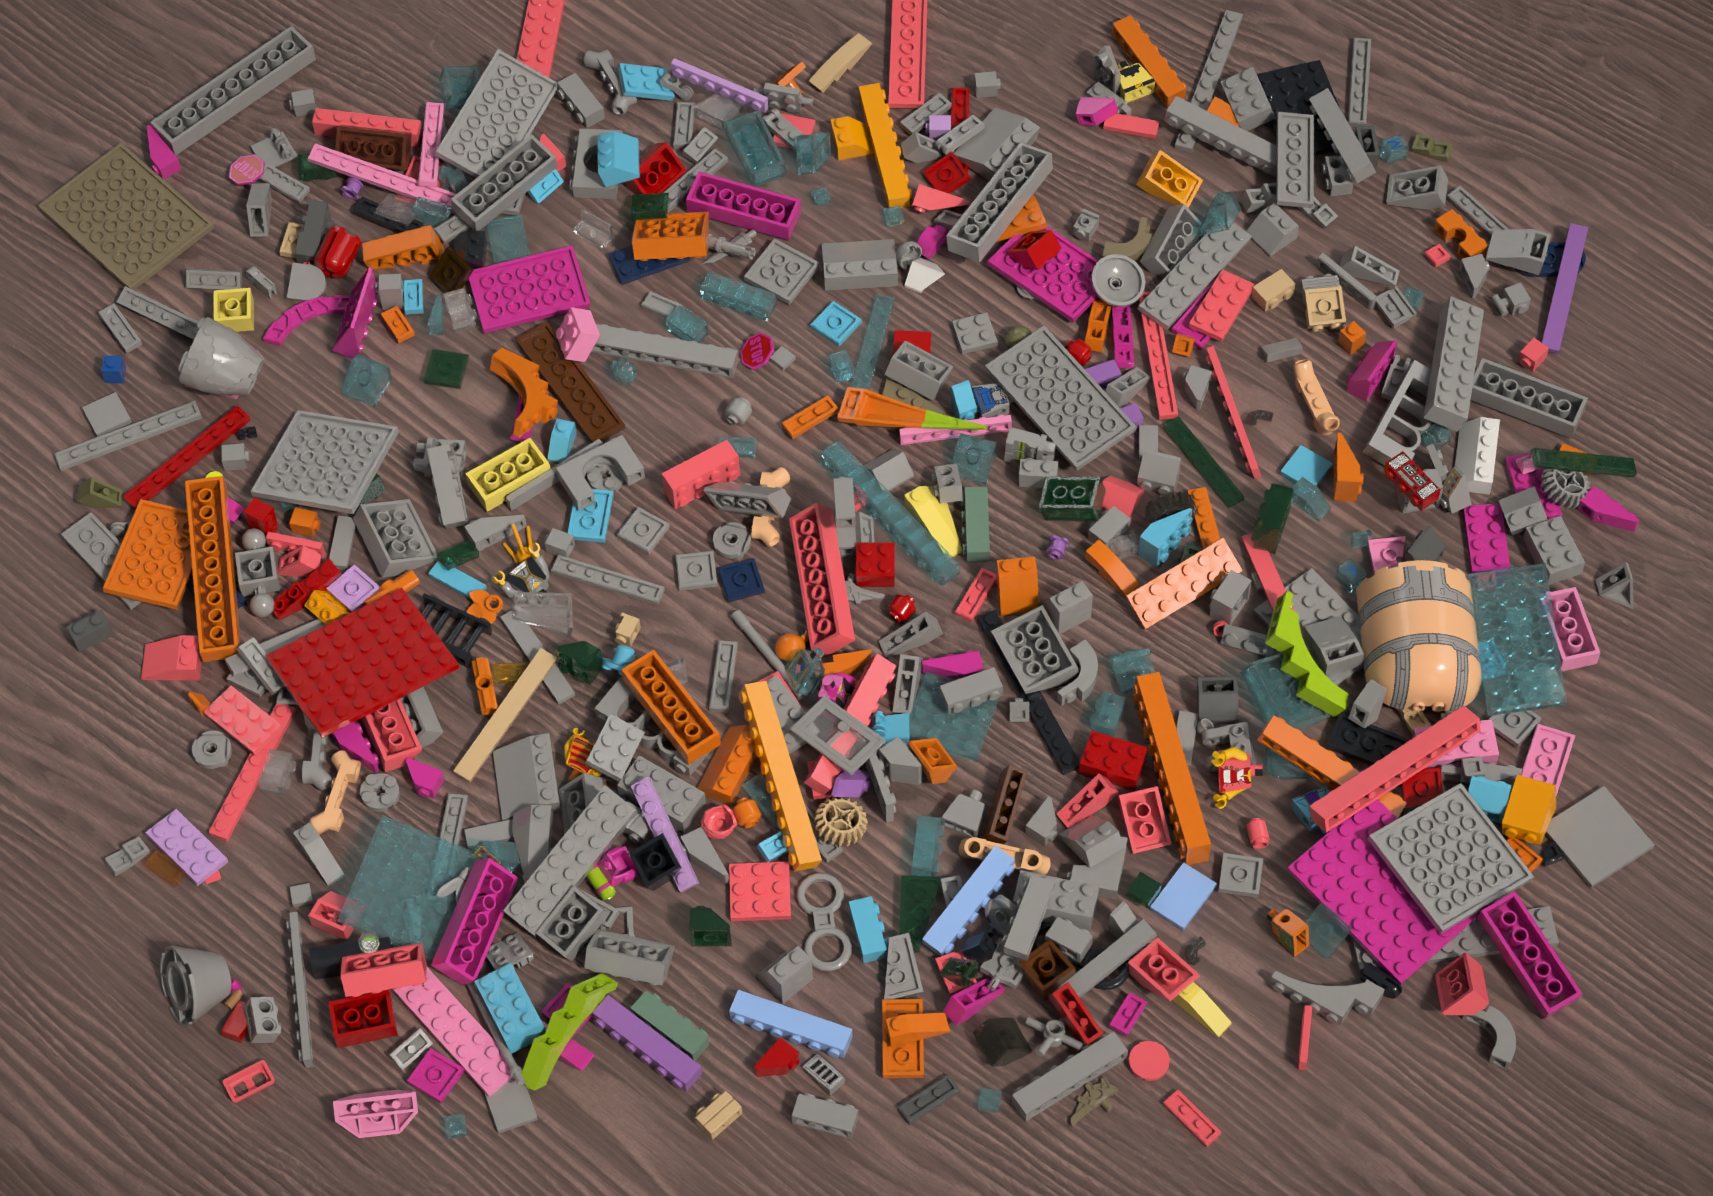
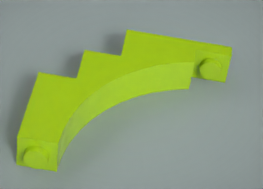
[1265,590,1349,717]
[522,973,618,1090]

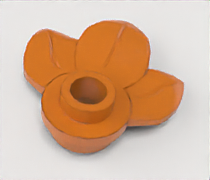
[467,590,503,624]

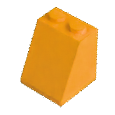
[1502,774,1556,845]

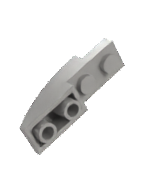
[1441,763,1522,791]

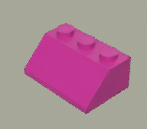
[1346,340,1398,402]

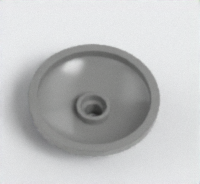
[1091,254,1145,307]

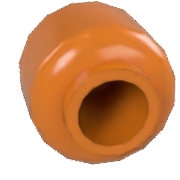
[733,798,761,828]

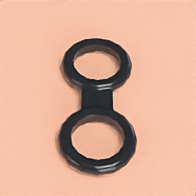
[1031,922,1130,990]

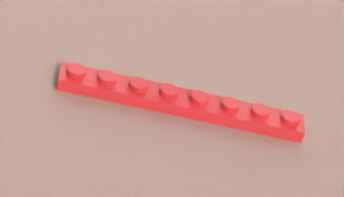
[1138,291,1178,420]
[1206,346,1261,479]
[209,704,296,842]

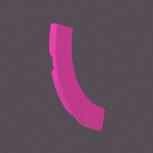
[263,295,349,346]

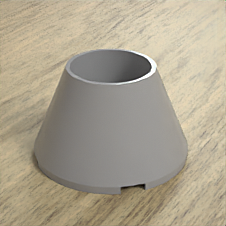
[160,946,231,1026]

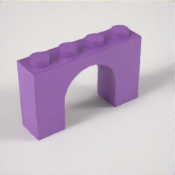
[1085,359,1144,430]

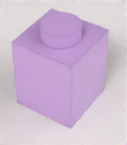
[926,115,951,140]

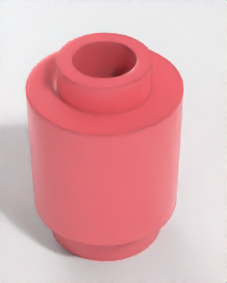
[1246,818,1270,849]

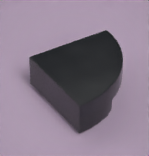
[1542,841,1563,867]

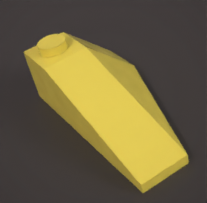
[904,486,963,561]

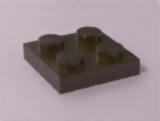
[429,247,474,299]

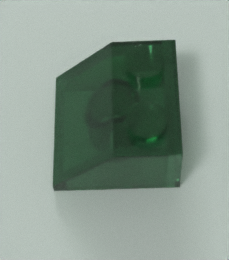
[689,906,732,947]

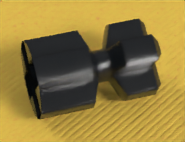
[238,426,257,440]

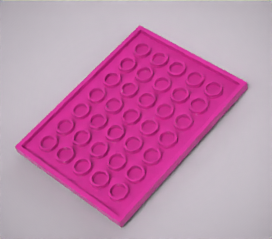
[1287,799,1486,984]

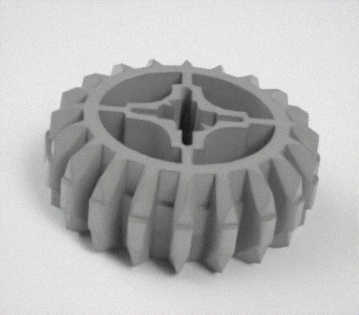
[1540,460,1591,509]

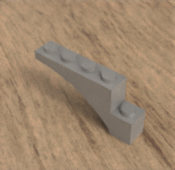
[1270,971,1385,1025]

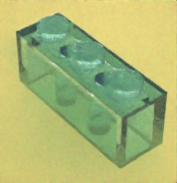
[911,816,945,880]

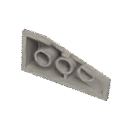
[512,805,553,882]

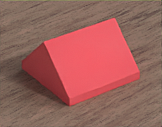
[1095,475,1145,518]

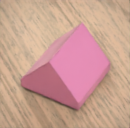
[1516,454,1541,474]

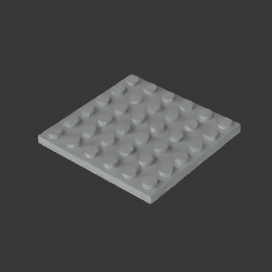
[251,410,399,514]
[1367,783,1534,934]

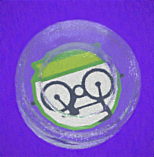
[358,932,380,953]

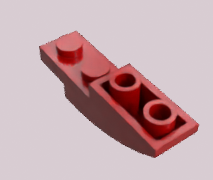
[273,558,342,620]

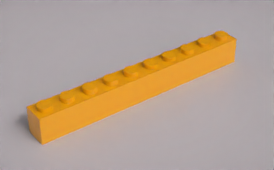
[739,681,822,872]

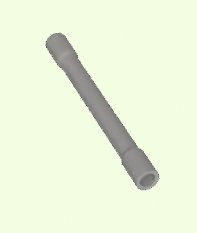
[731,610,808,700]

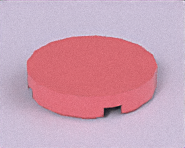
[1129,1041,1170,1082]

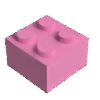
[556,307,600,362]

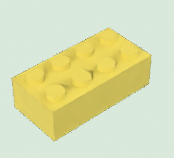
[466,438,550,512]

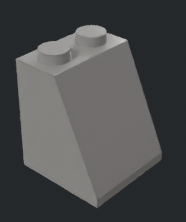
[1039,581,1093,635]
[756,946,813,1004]

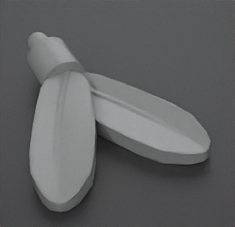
[437,867,469,904]

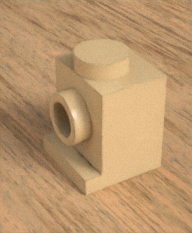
[614,612,641,647]

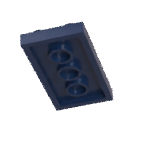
[608,245,690,285]

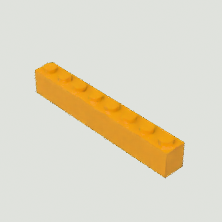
[859,83,913,210]

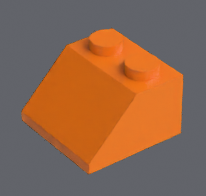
[908,738,958,784]

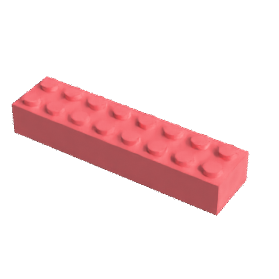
[789,502,855,657]

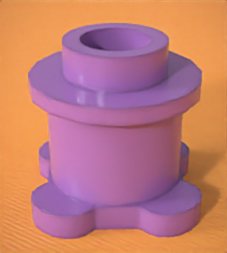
[341,177,363,201]
[1046,535,1069,560]

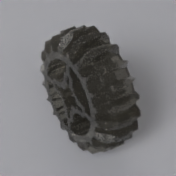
[1145,491,1196,525]

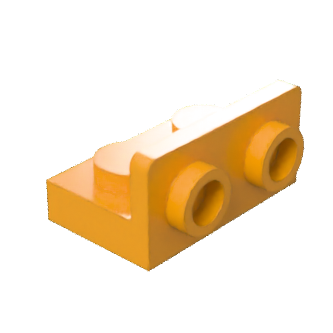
[305,590,350,625]

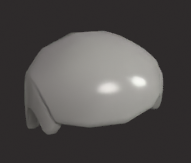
[896,241,922,270]

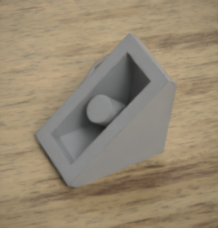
[1595,562,1634,610]

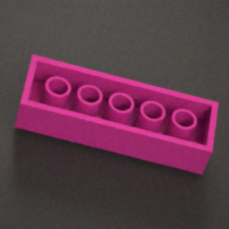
[686,172,801,240]
[431,858,518,985]
[1477,891,1582,1020]

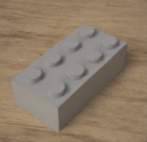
[617,755,706,833]
[1013,870,1100,932]

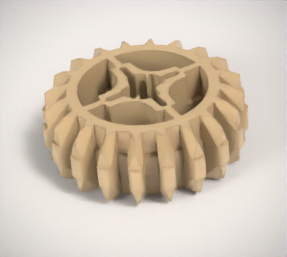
[814,796,868,847]

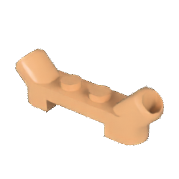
[1293,359,1340,435]
[751,467,790,547]
[310,751,361,835]
[959,837,1050,875]

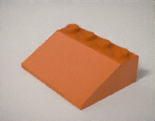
[632,212,709,261]

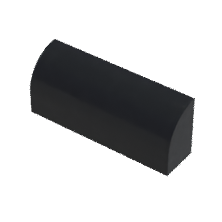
[309,937,393,979]

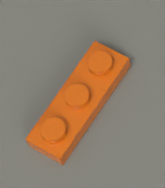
[782,395,839,439]

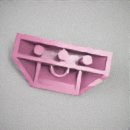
[333,1090,418,1138]

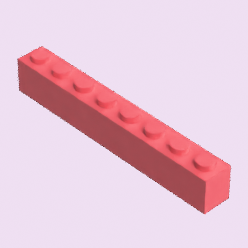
[804,653,896,795]

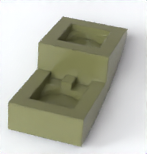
[1412,135,1453,162]

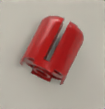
[314,226,362,279]

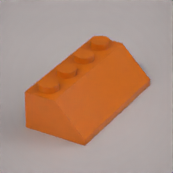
[697,725,757,807]

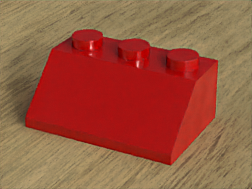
[624,142,687,204]

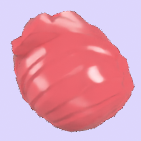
[701,804,738,839]

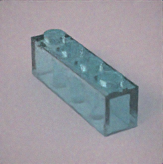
[700,271,777,321]

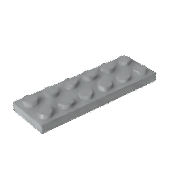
[1276,112,1314,208]
[61,512,142,610]

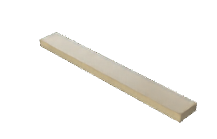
[453,648,557,783]

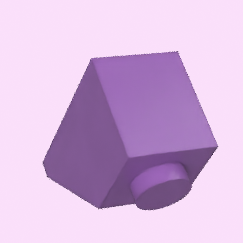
[831,769,871,797]

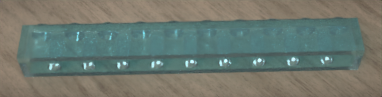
[821,440,960,586]

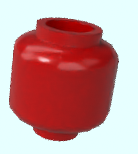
[1065,339,1092,366]
[888,594,916,623]

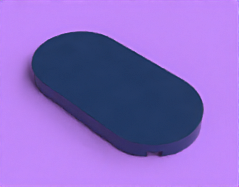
[1514,242,1586,277]

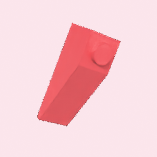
[911,184,970,213]
[1057,774,1119,828]

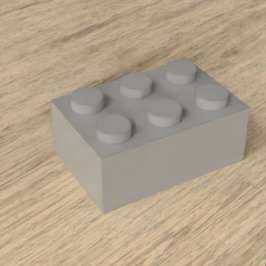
[1220,67,1276,131]
[1523,516,1585,585]
[536,886,609,961]

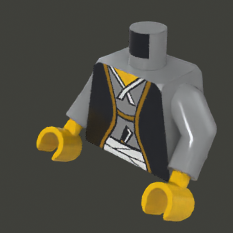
[491,543,550,603]

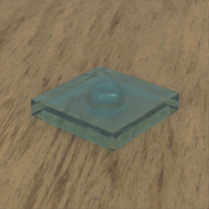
[1305,902,1353,959]

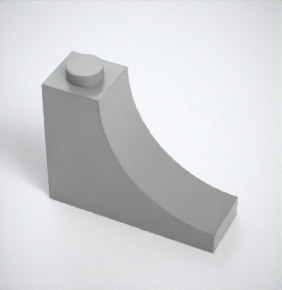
[1067,837,1128,900]

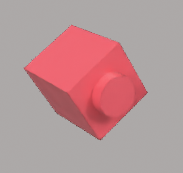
[1518,338,1549,372]

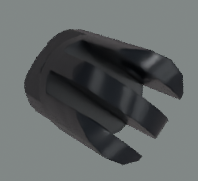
[1360,963,1402,999]

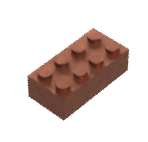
[335,125,412,170]

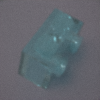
[1089,691,1126,737]

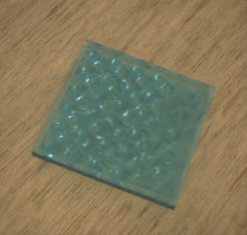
[337,815,493,960]

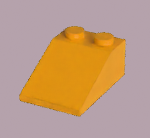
[1136,150,1203,208]

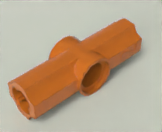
[364,570,420,605]
[472,657,498,716]

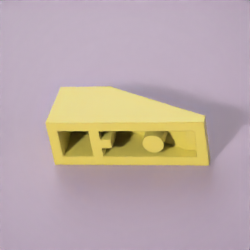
[1172,982,1232,1038]

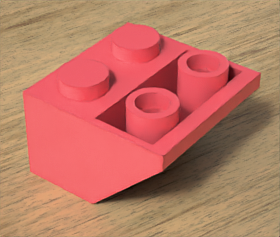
[308,891,366,941]

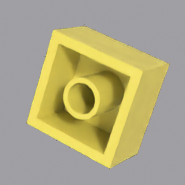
[214,288,254,332]

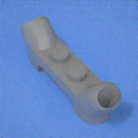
[584,49,637,115]
[302,726,332,791]

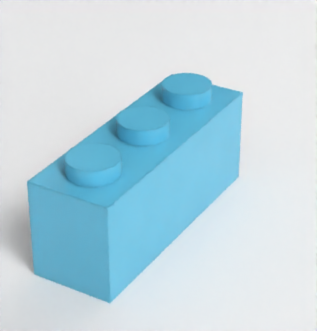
[849,896,889,963]

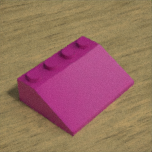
[332,267,378,359]

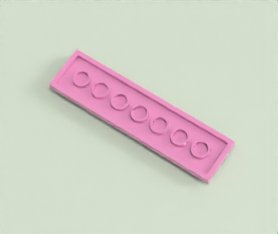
[391,967,513,1097]

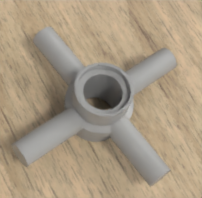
[1025,1017,1083,1057]

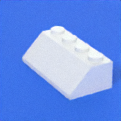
[1455,417,1500,495]

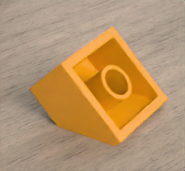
[831,116,873,160]

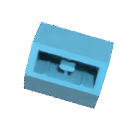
[1468,776,1511,823]

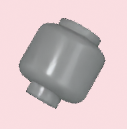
[725,397,752,425]

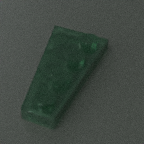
[899,876,941,953]

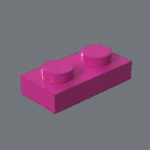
[1109,992,1147,1037]

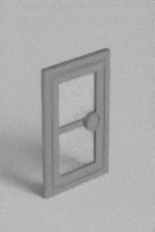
[790,695,886,775]

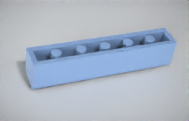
[922,845,1015,957]
[729,990,853,1058]

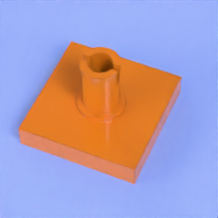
[772,61,806,93]

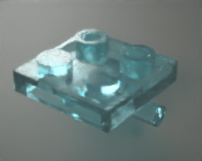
[1109,648,1155,694]

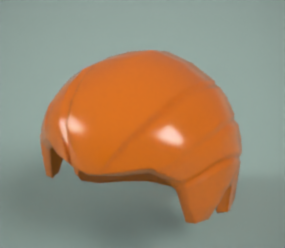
[775,630,809,662]

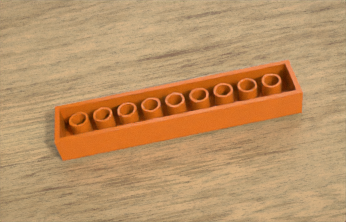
[185,476,241,662]
[1132,672,1211,865]

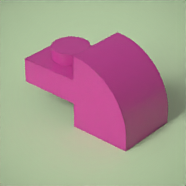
[917,224,950,259]

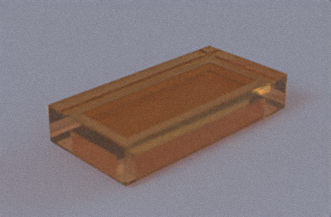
[144,849,186,887]

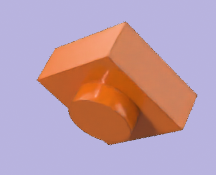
[1172,333,1195,357]

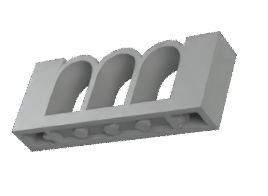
[1362,360,1431,465]
[595,676,709,777]

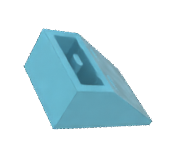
[1138,508,1193,568]

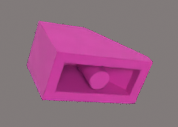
[406,757,445,799]

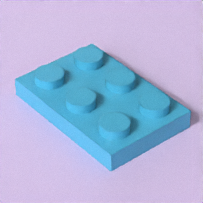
[617,63,675,101]
[568,489,614,543]

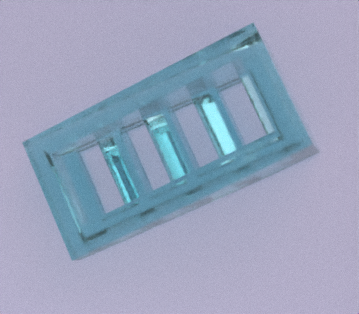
[427,294,444,336]

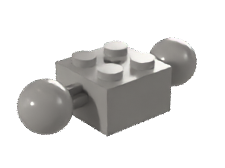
[235,528,280,617]

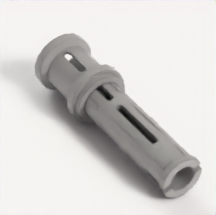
[708,233,756,259]

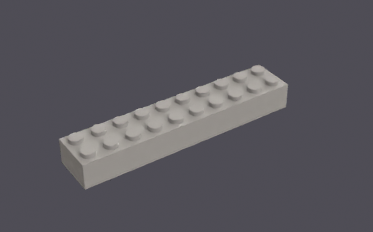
[150,26,316,155]

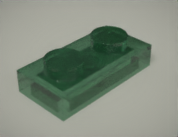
[437,540,480,570]

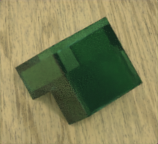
[1126,872,1162,908]

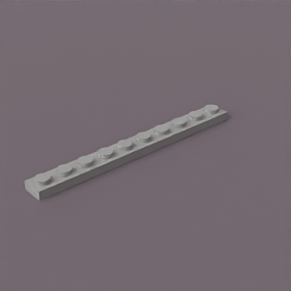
[1175,10,1243,153]

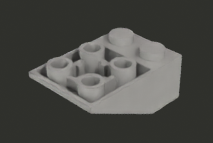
[1486,229,1551,275]
[1304,616,1364,676]

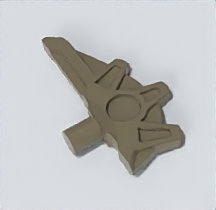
[1071,1077,1118,1127]

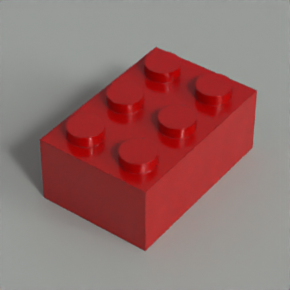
[1079,731,1148,791]
[329,989,398,1048]

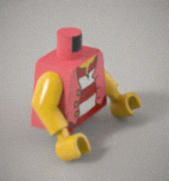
[1211,747,1263,809]

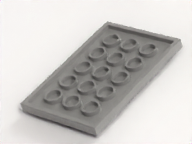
[1253,568,1364,687]

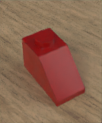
[754,1037,800,1077]

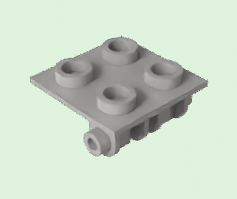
[250,128,298,168]
[486,932,534,971]

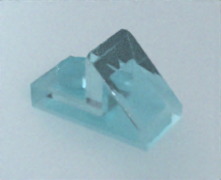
[438,162,468,194]

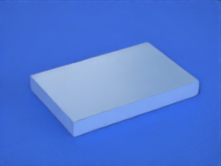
[1150,863,1217,931]

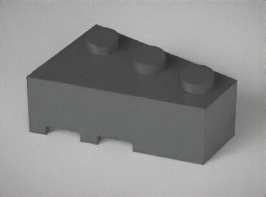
[295,199,334,266]

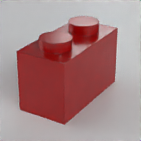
[244,498,279,536]

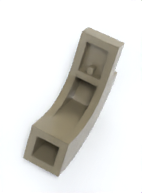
[1102,217,1152,263]

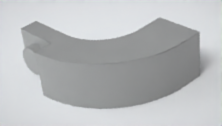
[1057,639,1098,706]
[1462,1006,1516,1071]

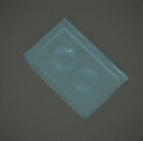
[487,214,530,264]

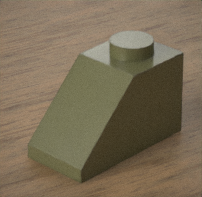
[77,477,123,508]

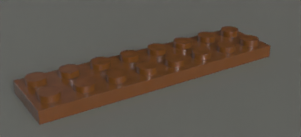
[516,322,625,443]

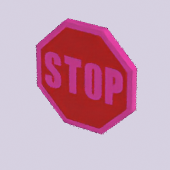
[229,155,265,185]
[741,332,774,370]

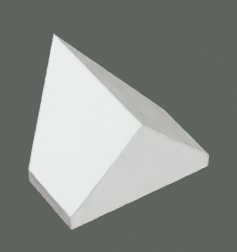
[905,258,945,293]

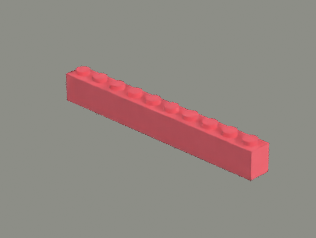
[1310,706,1481,833]

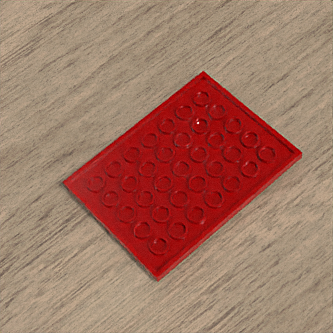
[266,588,459,738]

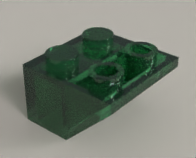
[555,641,603,685]

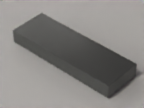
[898,1074,960,1125]

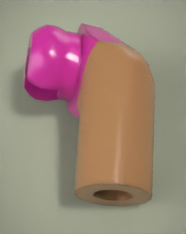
[224,979,243,1010]

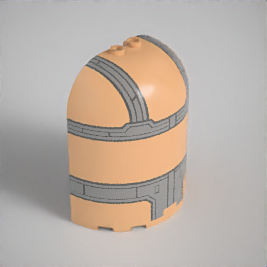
[1356,560,1482,712]

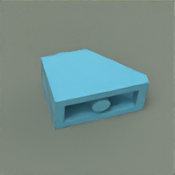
[951,380,977,420]
[547,419,577,464]

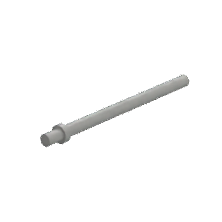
[467,983,525,1085]

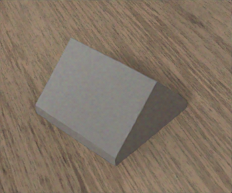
[862,449,914,495]

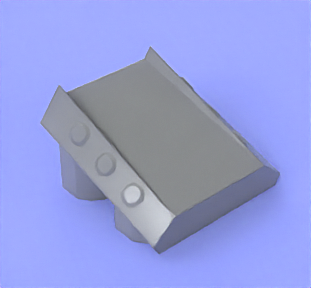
[1093,46,1121,95]

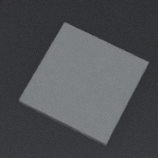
[1545,786,1654,888]

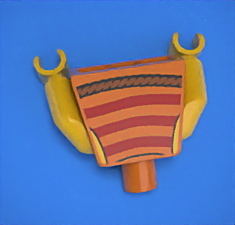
[564,728,603,781]

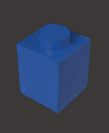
[101,356,126,384]

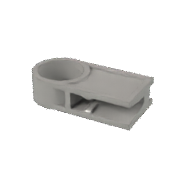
[245,266,277,299]

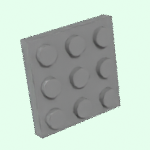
[744,238,820,305]

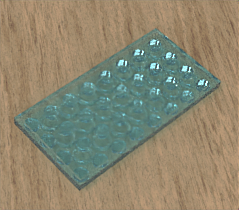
[1468,563,1567,716]

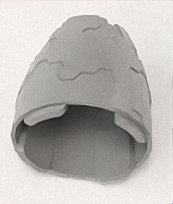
[178,317,264,396]

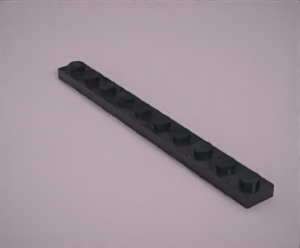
[978,610,1080,775]

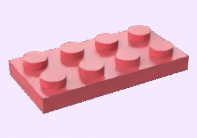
[1189,270,1255,342]
[203,686,284,756]

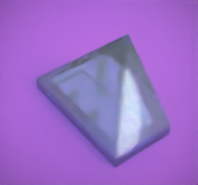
[412,196,452,227]

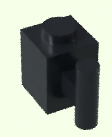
[961,928,997,966]

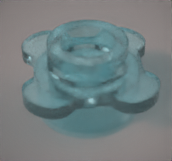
[811,187,832,206]

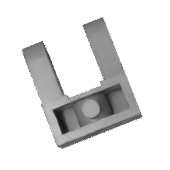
[1201,722,1256,772]

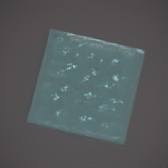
[910,672,1000,762]

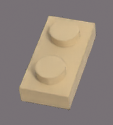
[280,222,304,258]

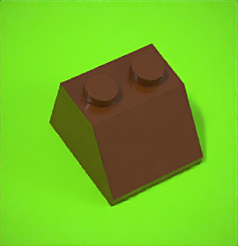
[1018,939,1076,1001]

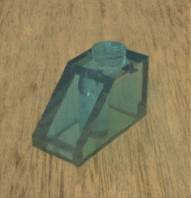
[1289,477,1331,522]

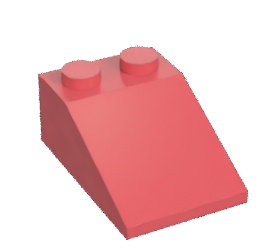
[141,635,202,681]
[1117,786,1171,854]
[1128,938,1200,1002]

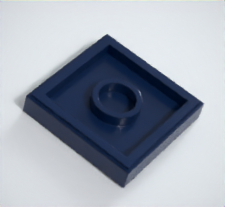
[718,558,765,603]

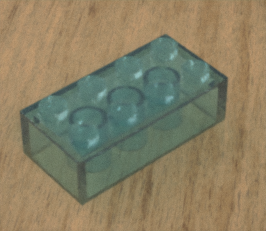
[725,110,786,187]

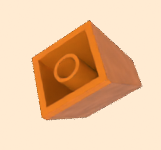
[996,557,1039,616]

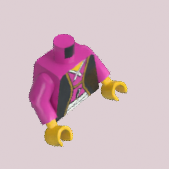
[818,673,858,724]

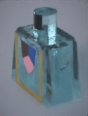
[785,648,825,696]

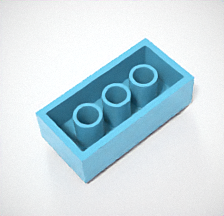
[474,963,546,1054]

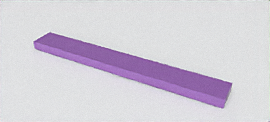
[1542,223,1588,354]

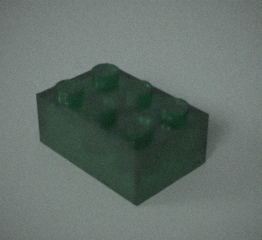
[1039,476,1106,521]
[1251,483,1294,554]

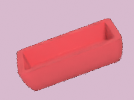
[223,1060,275,1103]

